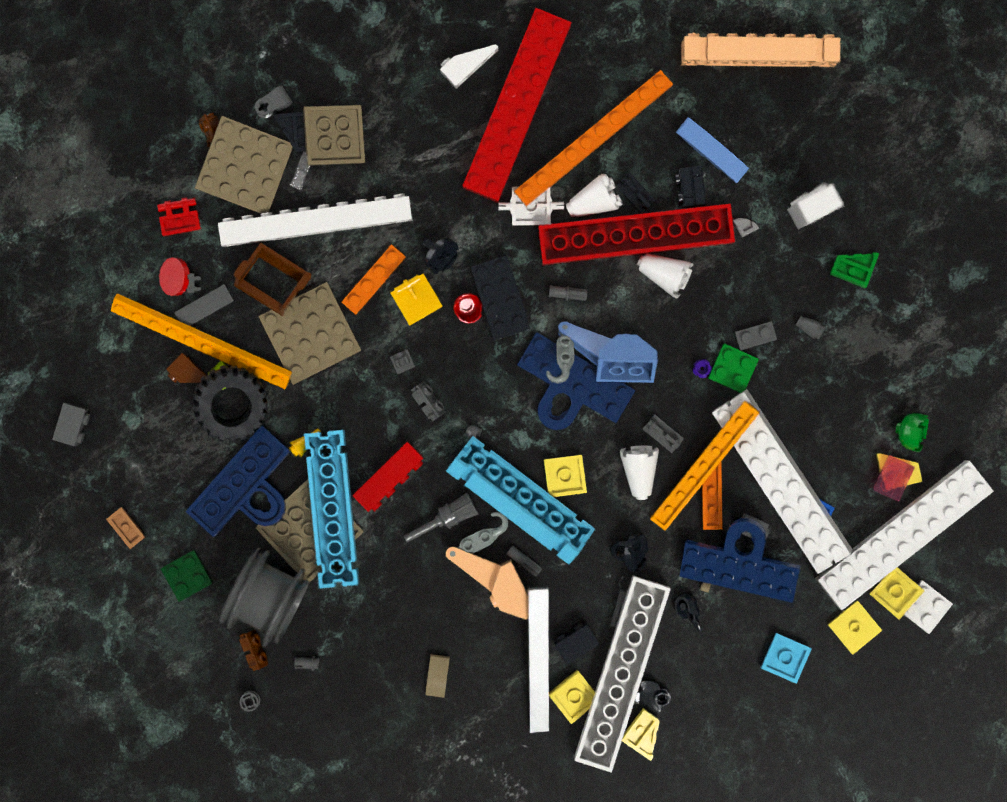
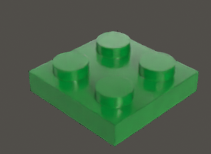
[708,343,759,393]

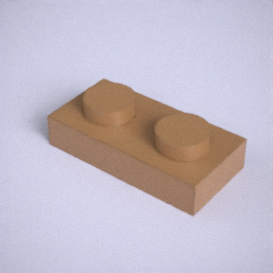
[106,507,146,549]

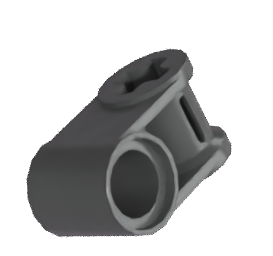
[255,85,293,119]

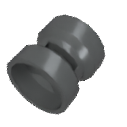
[240,690,261,712]

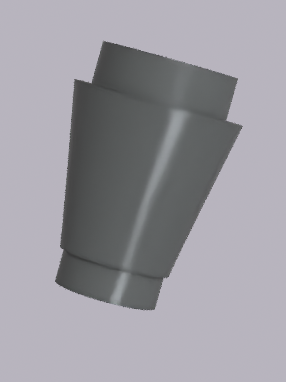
[796,316,826,339]

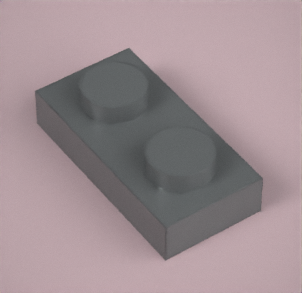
[734,321,777,350]

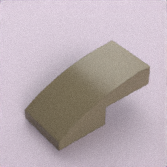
[425,654,450,698]

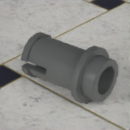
[294,656,319,671]

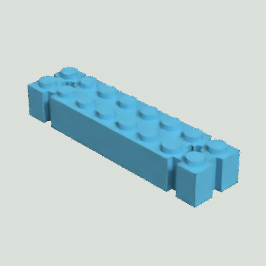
[304,430,359,589]
[446,436,595,564]

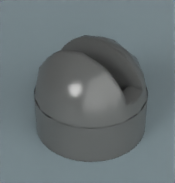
[466,425,482,440]

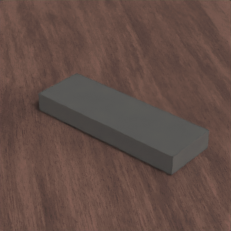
[174,284,234,326]

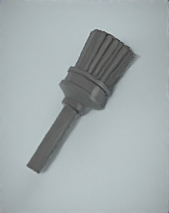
[404,492,479,542]

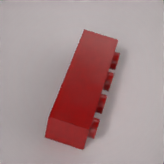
[352,442,424,512]

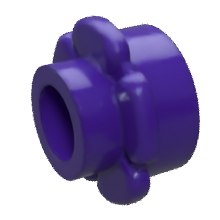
[693,359,712,378]

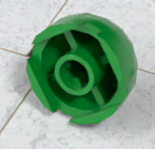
[896,413,929,452]

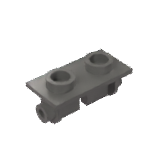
[411,381,446,421]
[643,414,684,453]

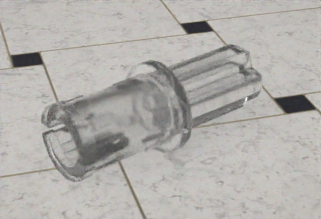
[290,151,310,190]

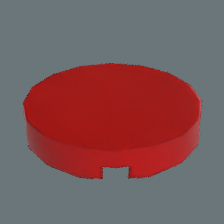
[159,257,189,296]

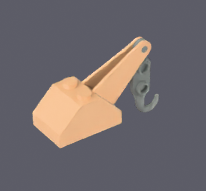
[446,512,528,619]

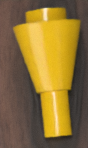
[289,428,321,457]

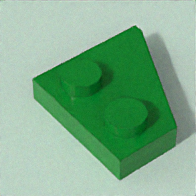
[830,253,879,288]

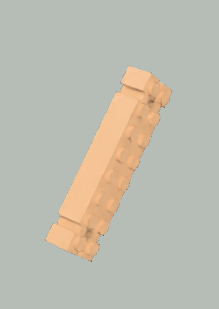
[681,33,840,67]

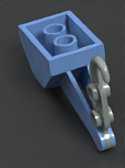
[546,322,657,383]

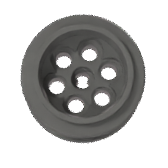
[220,547,309,647]

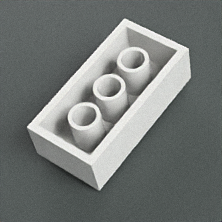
[787,183,843,229]

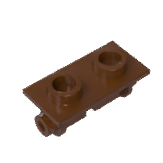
[199,113,219,148]
[239,629,269,671]

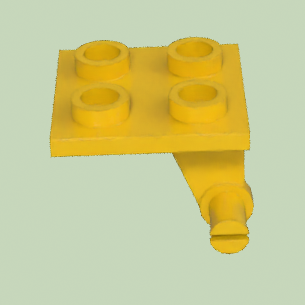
[391,274,443,326]

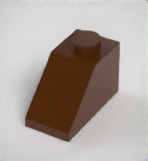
[166,353,207,383]

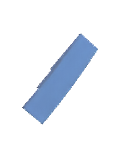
[676,117,749,183]

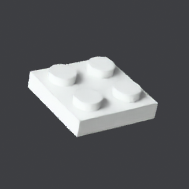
[904,580,953,634]

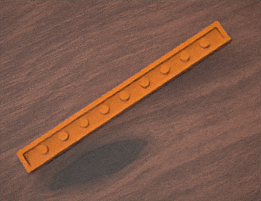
[514,70,673,207]

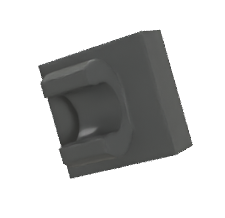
[183,273,201,294]
[390,349,415,374]

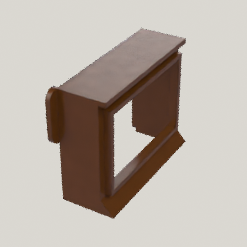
[234,243,312,316]

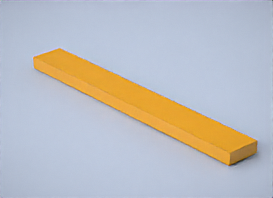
[650,400,760,530]

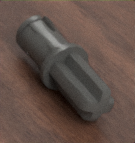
[549,285,587,301]
[506,545,542,577]

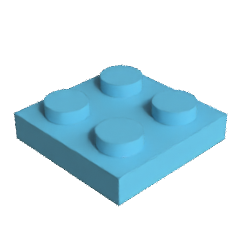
[760,633,812,684]

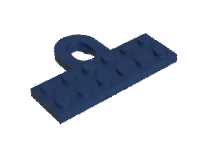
[517,332,636,430]
[185,426,291,537]
[679,518,800,603]

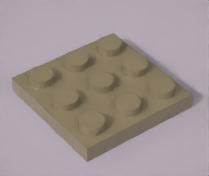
[303,105,365,166]

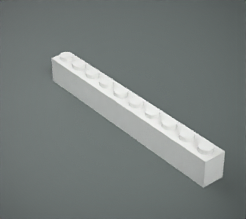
[218,194,413,247]

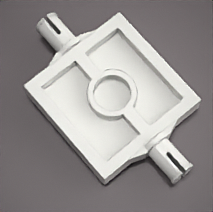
[499,187,564,226]

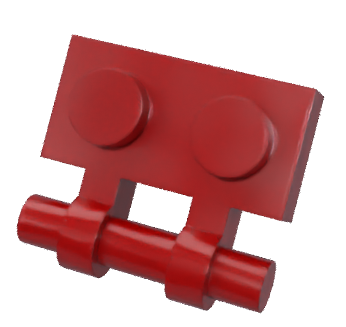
[157,197,201,237]

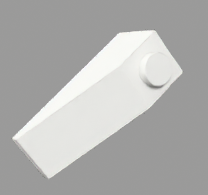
[440,44,498,89]

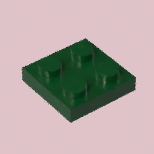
[161,550,213,602]

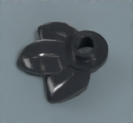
[634,680,671,715]

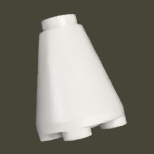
[566,174,623,218]

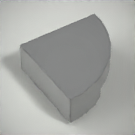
[733,218,759,238]

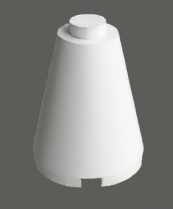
[637,253,693,298]
[620,446,659,500]

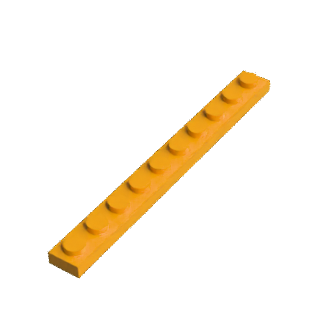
[111,294,292,389]

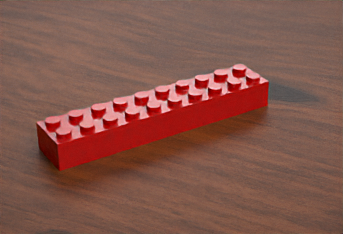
[463,8,571,203]
[538,204,735,265]

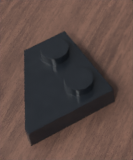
[274,112,306,152]

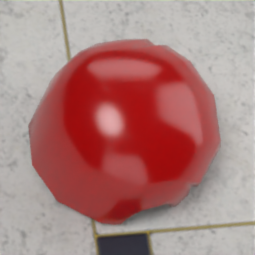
[453,293,483,324]

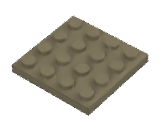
[195,116,293,214]
[258,282,362,385]
[256,478,364,582]

